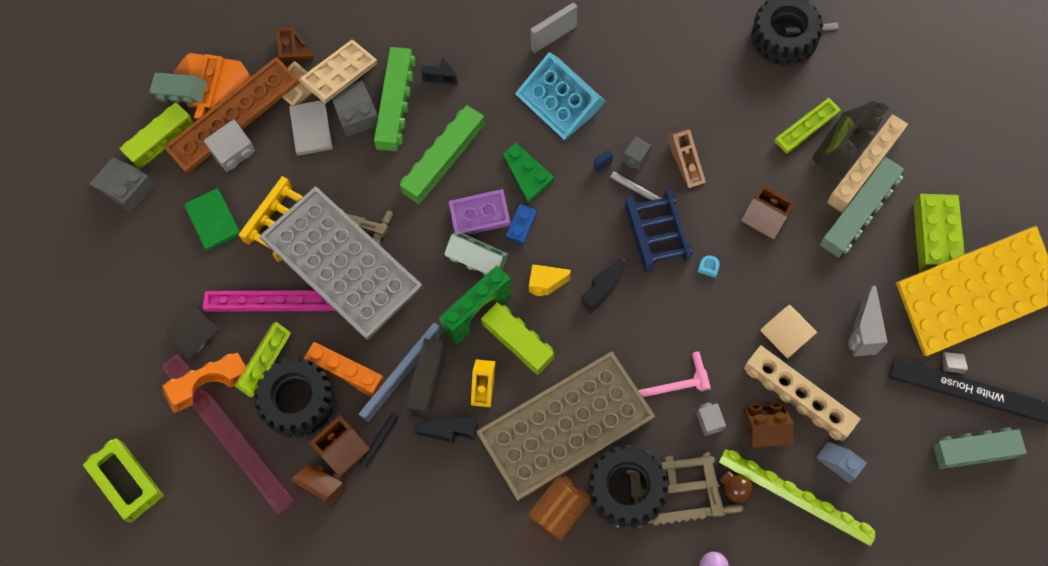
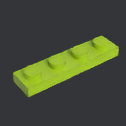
[774,98,841,154]
[235,322,291,397]

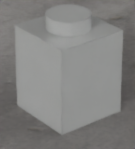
[696,403,726,436]

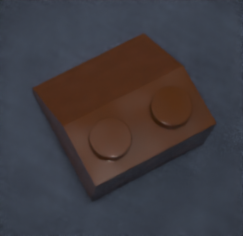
[291,464,346,508]

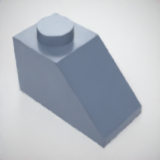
[816,442,867,483]

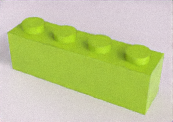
[119,102,194,170]
[481,302,554,375]

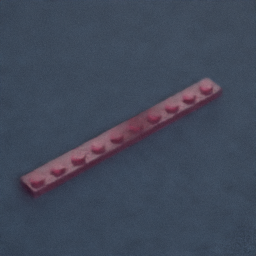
[162,353,295,516]

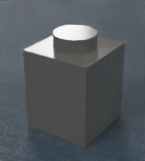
[623,136,651,170]

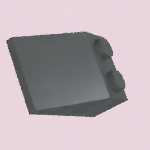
[332,80,378,137]
[89,157,155,213]

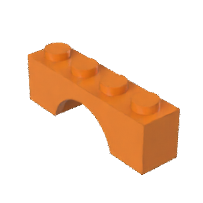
[304,342,385,397]
[162,352,246,413]

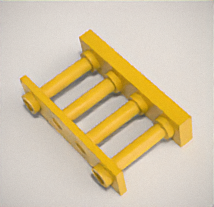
[239,176,303,263]

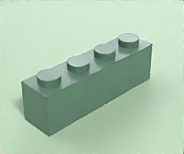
[933,428,1027,469]

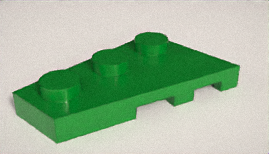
[503,143,554,204]

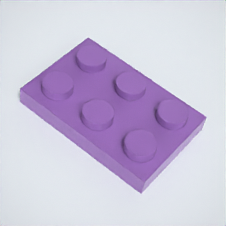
[449,189,511,235]

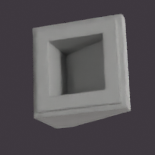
[943,352,968,374]

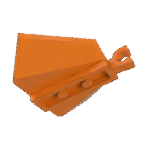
[174,53,251,120]

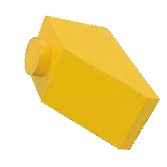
[529,265,571,296]
[471,359,495,407]

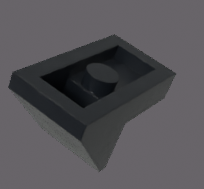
[421,56,458,85]

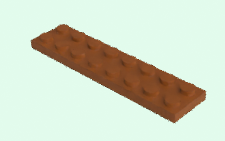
[164,57,300,174]

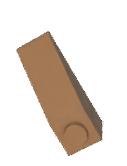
[667,129,706,188]

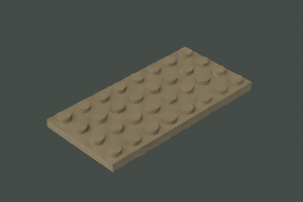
[476,351,656,501]

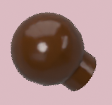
[720,470,753,503]

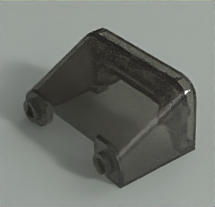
[812,101,889,182]

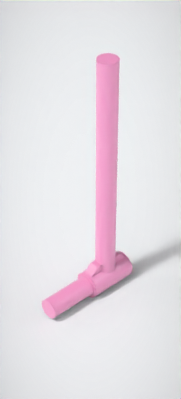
[638,351,711,397]

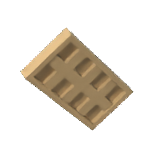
[300,40,377,104]

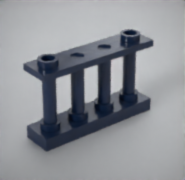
[625,188,693,272]

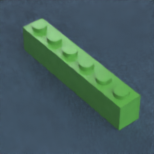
[374,47,416,151]
[400,105,485,205]

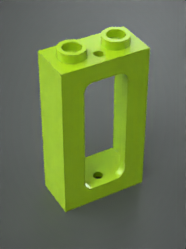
[83,438,164,523]

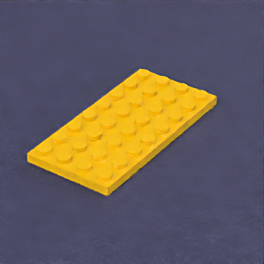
[896,226,1048,356]

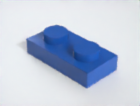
[506,204,537,245]

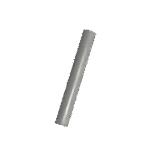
[785,22,838,35]
[610,172,661,201]

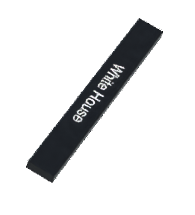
[889,358,1048,424]

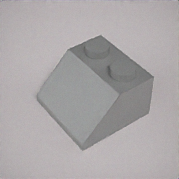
[204,119,255,172]

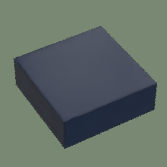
[594,150,613,173]

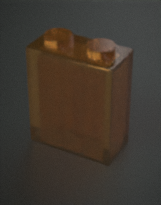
[528,475,591,543]

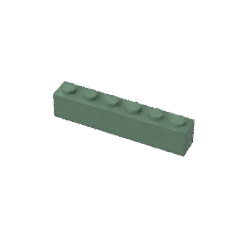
[820,157,904,258]

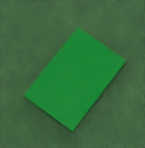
[184,188,240,251]

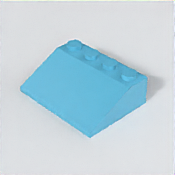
[515,52,606,140]

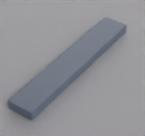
[359,323,441,423]

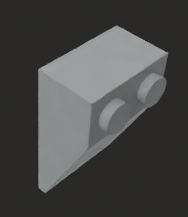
[848,286,888,356]

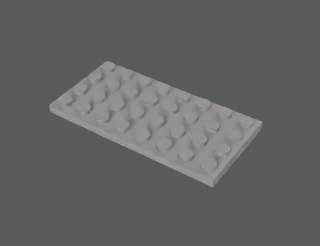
[259,186,422,340]

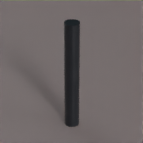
[359,413,399,468]

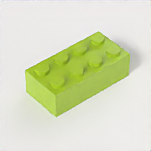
[913,194,965,273]

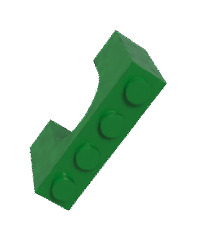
[439,265,512,346]

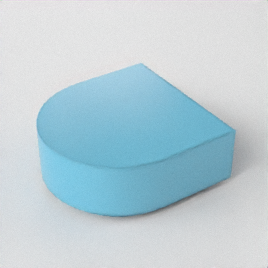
[698,255,720,278]

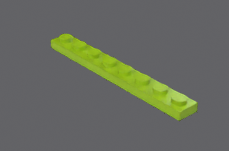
[719,449,875,546]

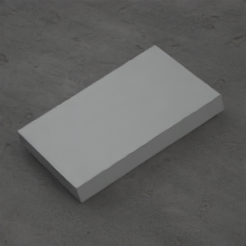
[531,2,578,53]
[289,100,333,156]

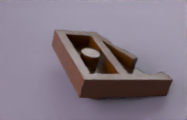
[276,27,313,61]

